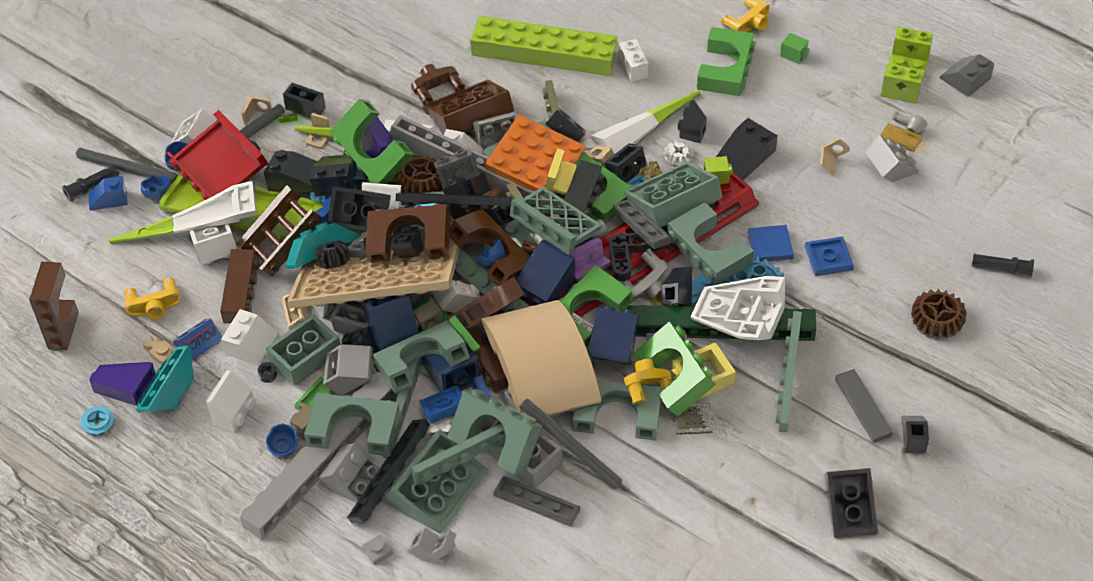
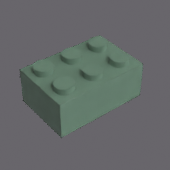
[266,314,340,386]

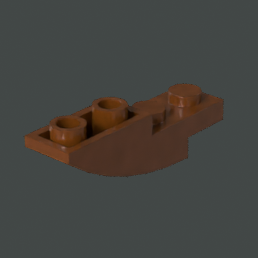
[444,277,525,330]

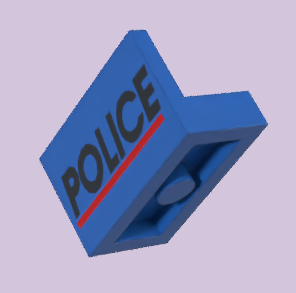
[173,318,222,360]

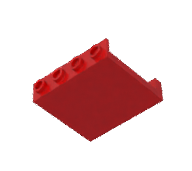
[167,110,268,200]

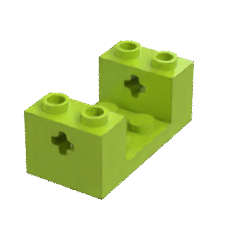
[881,26,934,104]

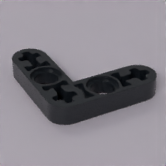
[609,233,666,281]

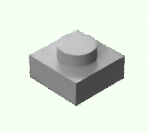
[362,534,393,565]

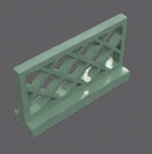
[510,187,602,255]

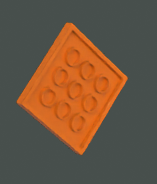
[484,114,586,199]

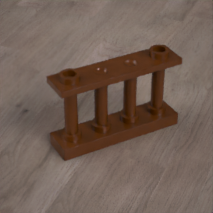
[236,186,323,276]

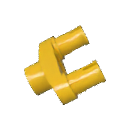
[721,0,770,32]
[124,277,181,320]
[624,359,673,404]

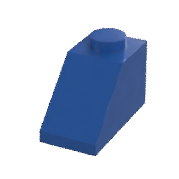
[88,176,128,211]

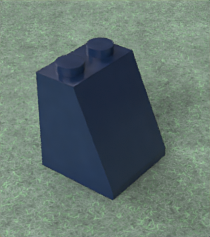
[516,240,575,306]
[360,294,419,351]
[588,306,640,365]
[421,344,480,392]

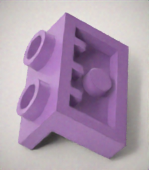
[569,237,611,282]

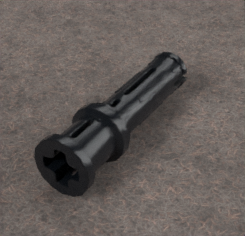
[62,164,120,201]
[972,253,1034,277]

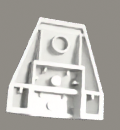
[691,276,786,340]

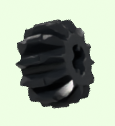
[315,240,350,269]

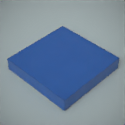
[748,225,794,262]
[805,236,854,276]
[419,385,462,424]

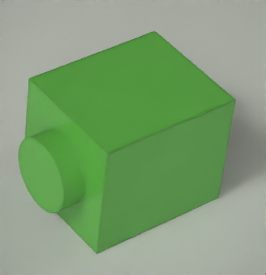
[780,33,810,64]

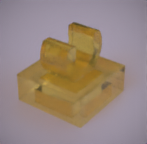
[639,161,662,180]

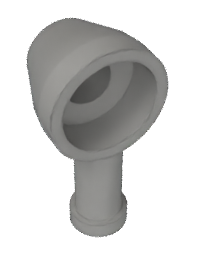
[892,111,927,136]

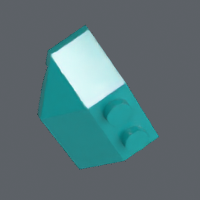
[286,222,359,269]
[136,345,194,413]

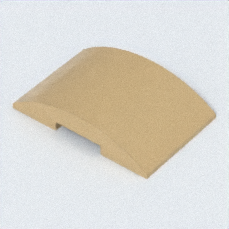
[481,300,601,416]

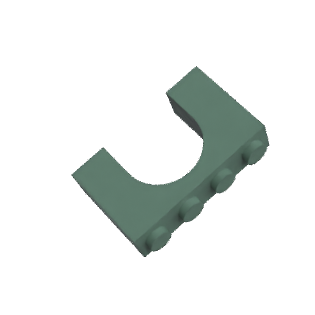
[667,202,754,285]
[373,321,470,393]
[573,381,662,440]
[447,389,542,474]
[304,393,400,456]

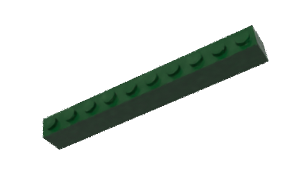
[622,305,817,341]

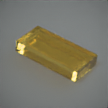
[880,123,922,152]

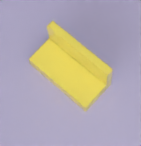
[545,149,576,195]

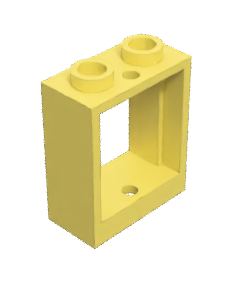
[670,342,736,400]

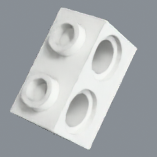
[619,39,648,83]

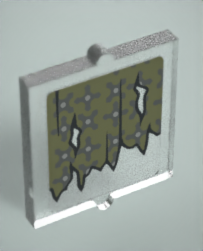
[673,403,713,435]

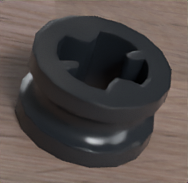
[257,362,277,383]

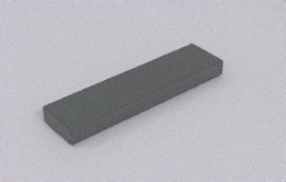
[613,199,671,249]
[835,369,893,443]
[494,476,580,527]

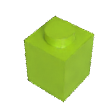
[703,156,732,184]

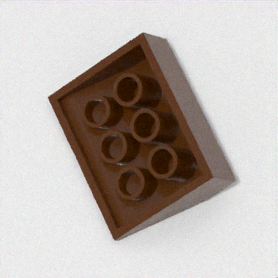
[423,79,515,134]

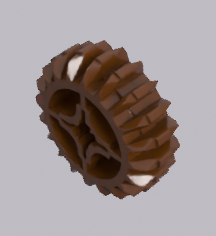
[395,156,443,193]
[911,288,967,339]

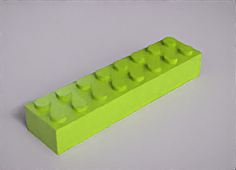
[470,16,618,76]

